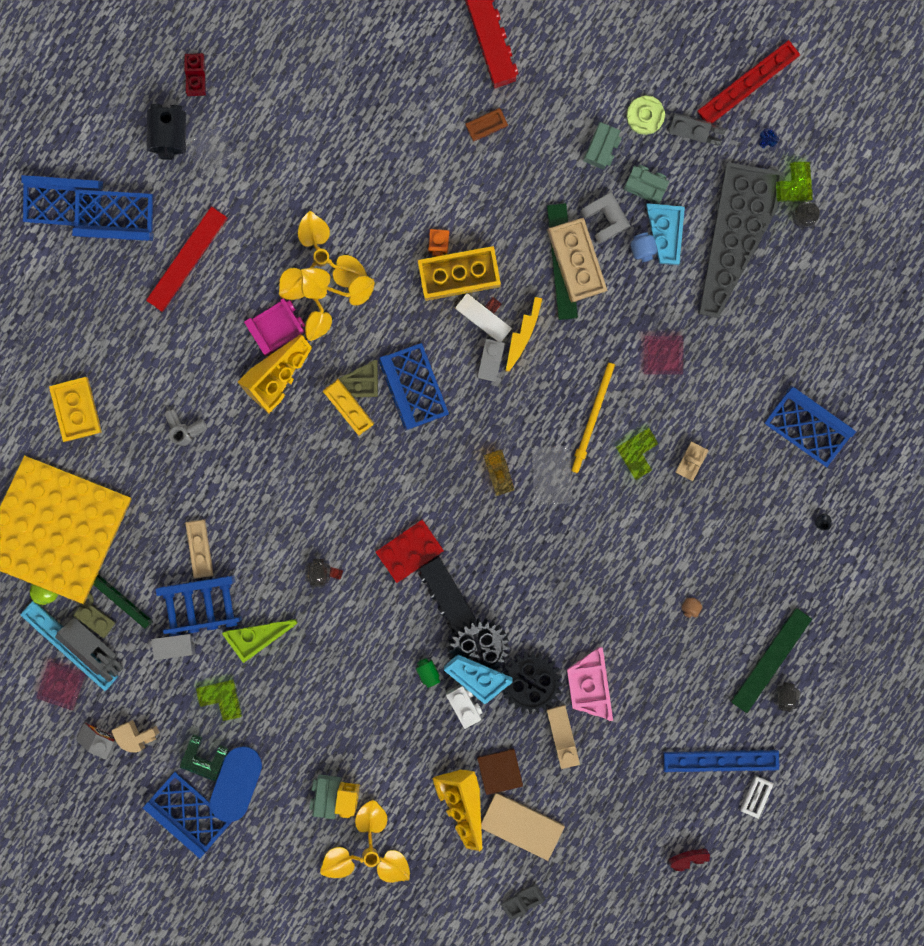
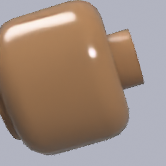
[681,598,702,618]

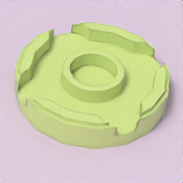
[626,95,665,135]

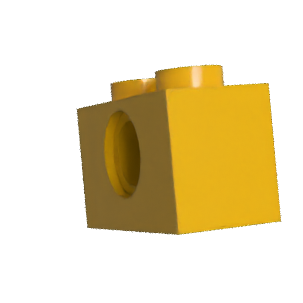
[335,782,360,818]

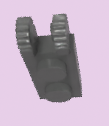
[669,113,726,146]

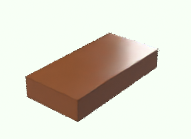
[465,108,508,142]

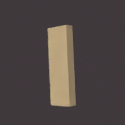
[185,519,214,579]

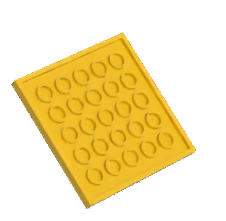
[0,455,131,605]

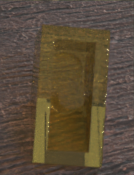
[483,450,514,496]

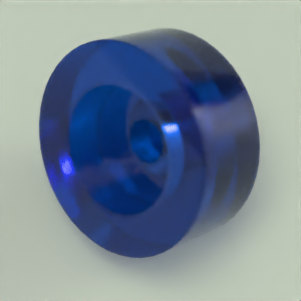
[759,128,780,149]

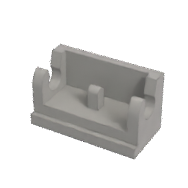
[151,634,196,660]

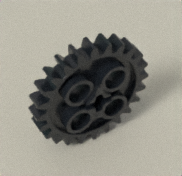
[447,618,510,670]
[502,651,563,714]

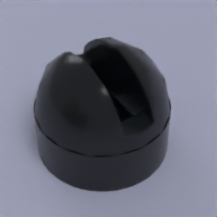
[815,514,832,531]

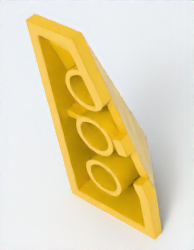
[238,334,312,413]
[432,769,482,851]

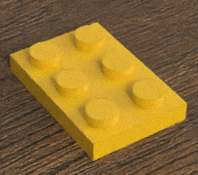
[49,377,102,442]

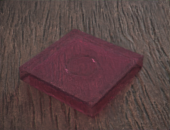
[644,336,683,375]
[36,661,86,710]

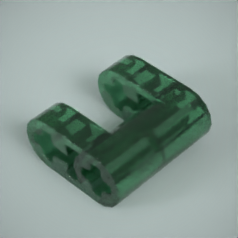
[180,734,229,782]

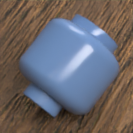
[630,232,658,263]

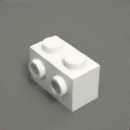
[446,684,483,729]

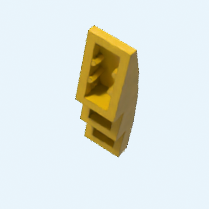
[506,297,542,372]

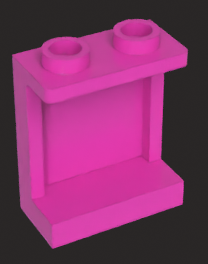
[244,298,305,356]

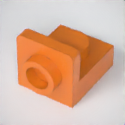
[428,229,449,257]

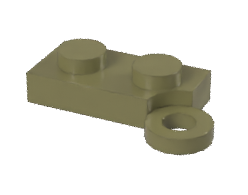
[73,593,117,638]

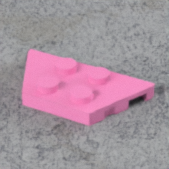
[567,647,613,721]

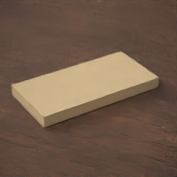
[547,217,608,303]
[481,793,565,861]

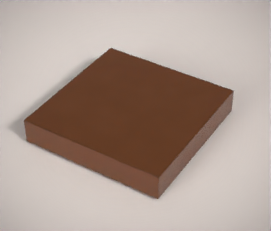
[477,748,523,795]

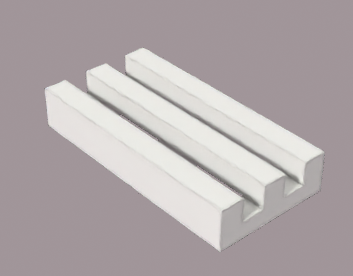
[740,775,774,819]

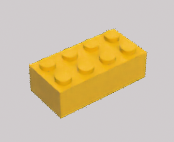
[418,246,501,301]

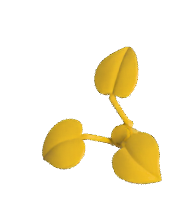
[279,211,367,300]
[301,268,375,341]
[320,800,410,883]

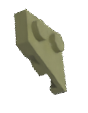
[339,360,378,398]

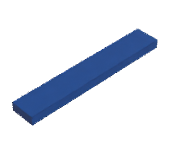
[663,750,779,772]

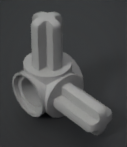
[165,410,207,446]

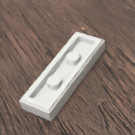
[455,293,512,342]

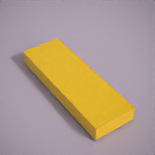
[323,379,374,436]

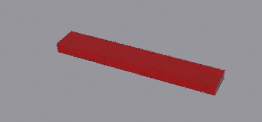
[697,40,800,124]
[146,206,228,312]

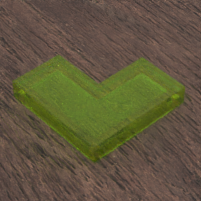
[776,162,813,202]
[616,428,658,480]
[196,679,242,721]

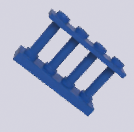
[156,575,242,637]

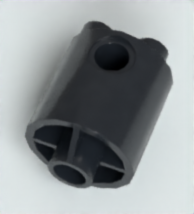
[146,104,186,160]

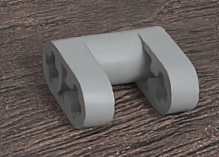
[581,193,631,244]

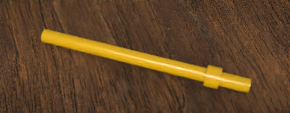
[571,362,615,473]

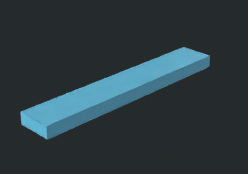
[20,601,119,691]

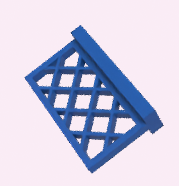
[21,175,103,226]
[72,189,154,241]
[378,343,449,431]
[764,386,856,467]
[143,772,232,859]

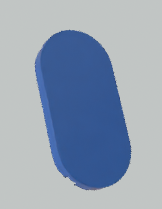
[210,746,262,822]

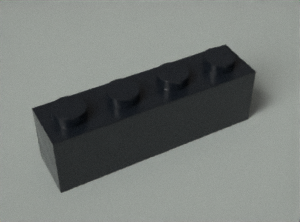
[418,556,477,633]

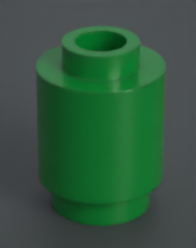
[415,658,440,688]

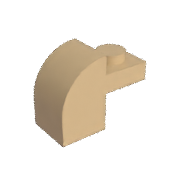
[111,720,160,752]

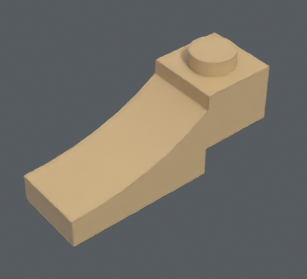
[547,705,580,769]

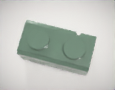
[583,122,622,170]
[623,165,669,204]
[310,775,341,819]

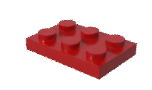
[376,519,444,583]

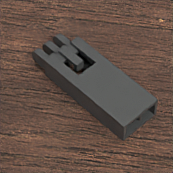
[55,617,123,682]

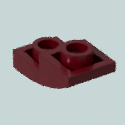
[184,53,206,96]
[668,849,710,871]

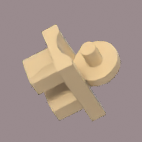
[675,442,709,481]

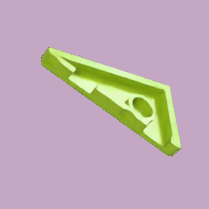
[222,619,298,663]

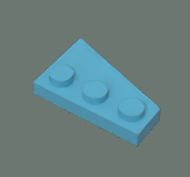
[646,203,685,265]
[444,655,513,704]

